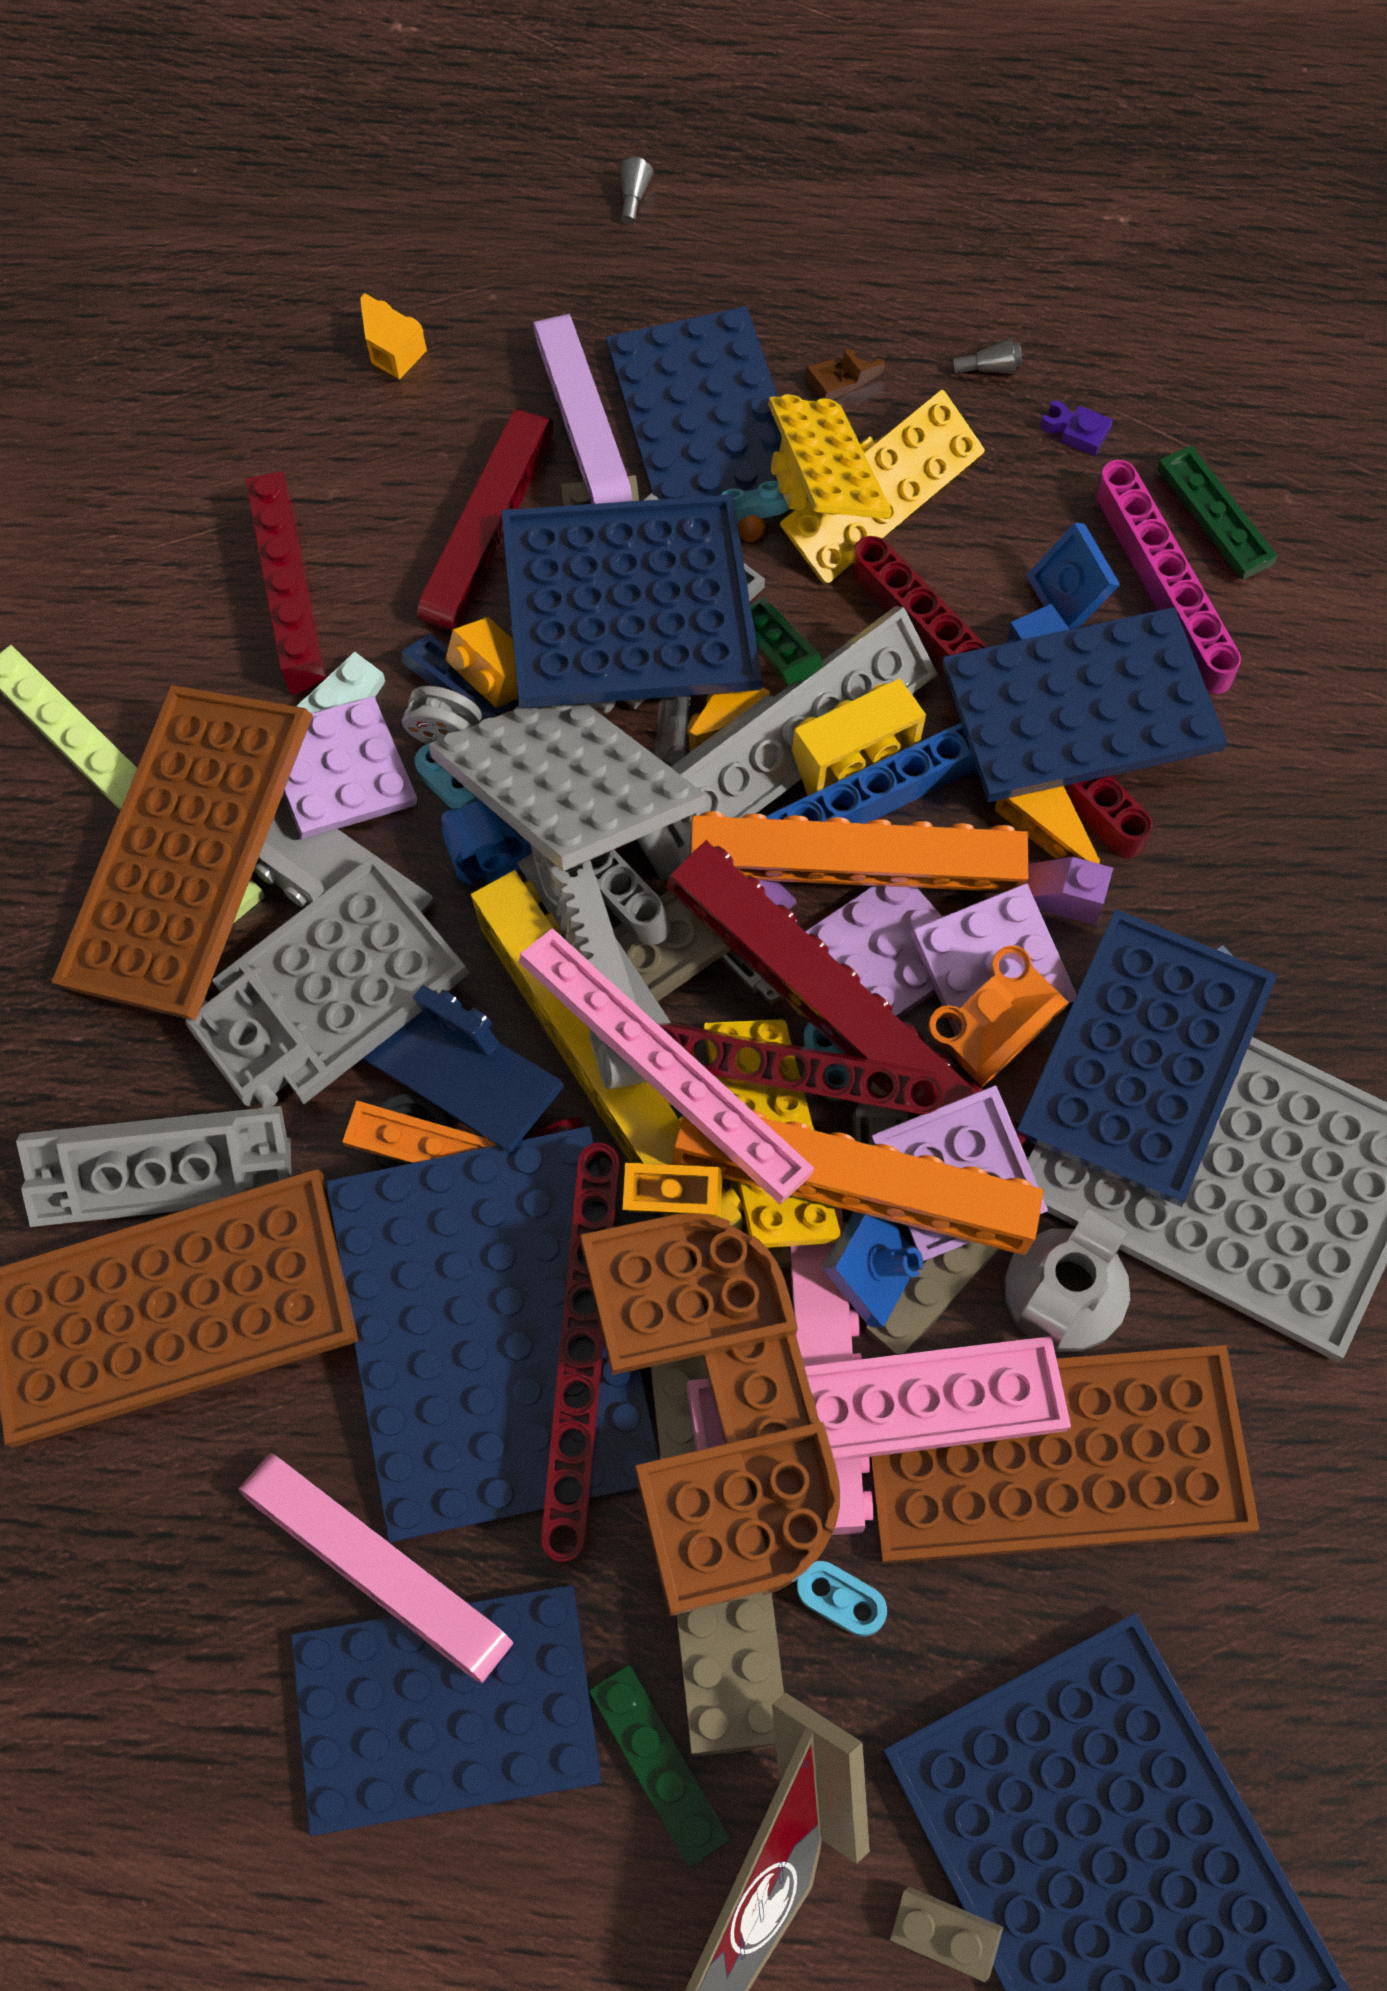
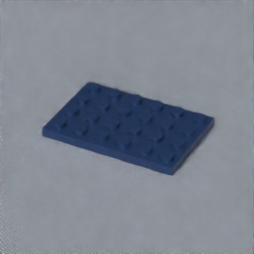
[606,306,782,499]
[942,607,1227,802]
[1016,909,1278,1207]
[292,1585,602,1836]

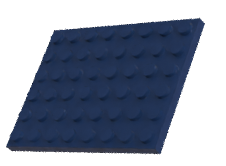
[327,1126,659,1543]
[883,1613,1351,1991]

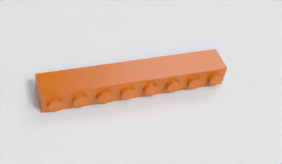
[689,811,1028,892]
[672,1110,1044,1255]

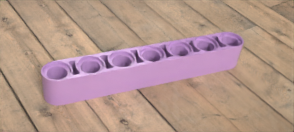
[533,313,633,504]

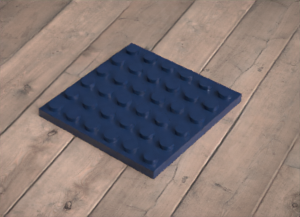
[501,495,762,708]

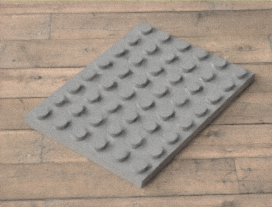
[1027,1037,1387,1363]

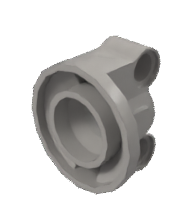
[1004,1207,1130,1352]

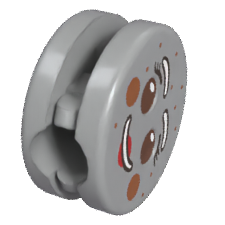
[402,686,482,744]

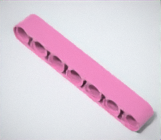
[238,1453,513,1684]

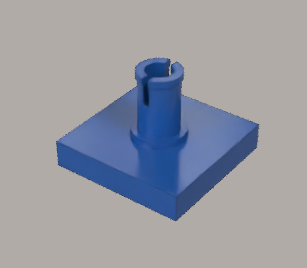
[1026,523,1120,630]
[822,1212,923,1328]

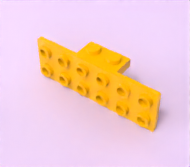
[780,390,984,584]
[768,394,892,519]
[703,1019,841,1248]

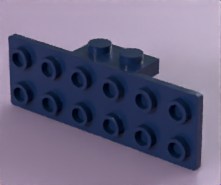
[362,985,563,1152]

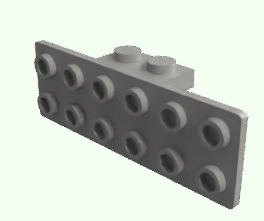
[254,795,434,914]

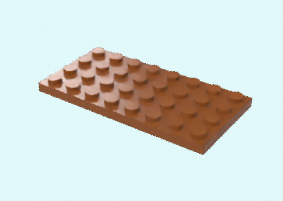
[51,685,313,1021]
[0,1169,359,1448]
[870,1345,1259,1564]

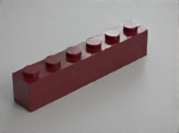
[245,471,327,695]

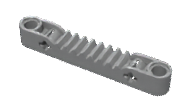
[531,844,647,1089]

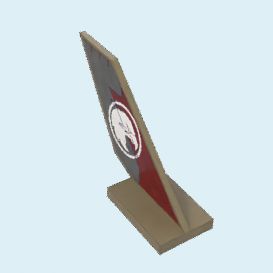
[685,1692,870,1991]

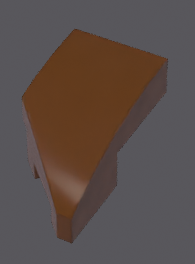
[804,348,886,400]

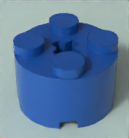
[441,798,532,885]

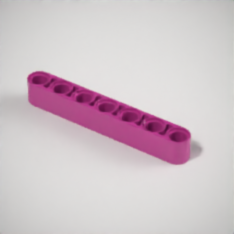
[1096,460,1241,694]

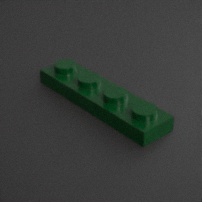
[1157,445,1278,580]
[750,597,824,685]
[589,1665,731,1868]

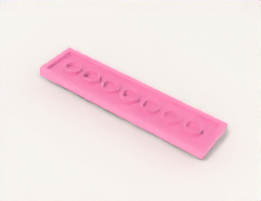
[686,1336,1071,1461]

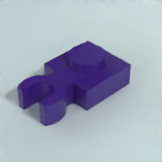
[1040,401,1113,456]

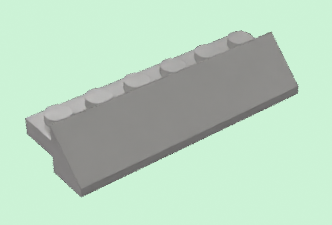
[16,1106,292,1227]

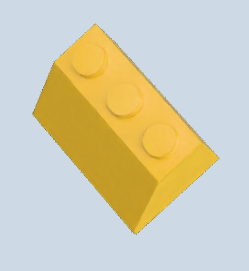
[792,678,926,796]

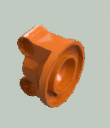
[927,945,1069,1087]

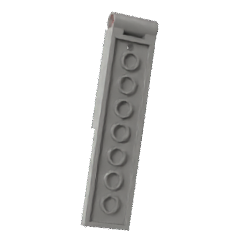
[636,606,938,880]

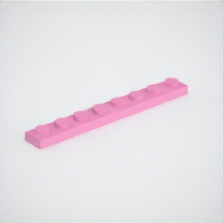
[519,928,814,1205]

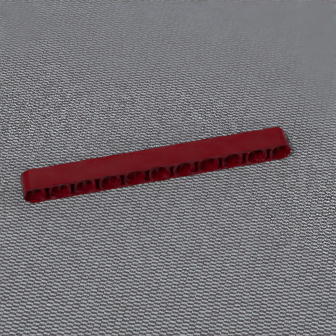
[853,536,1152,858]

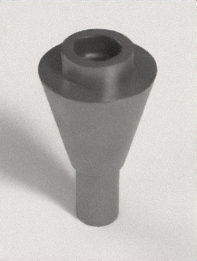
[619,157,653,224]
[953,336,1023,374]

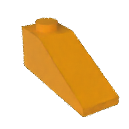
[995,786,1100,864]

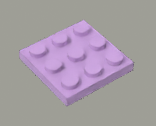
[283,696,417,840]
[910,883,1077,1036]
[806,886,943,1019]
[871,1086,1048,1261]

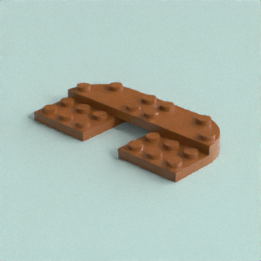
[580,1213,840,1616]

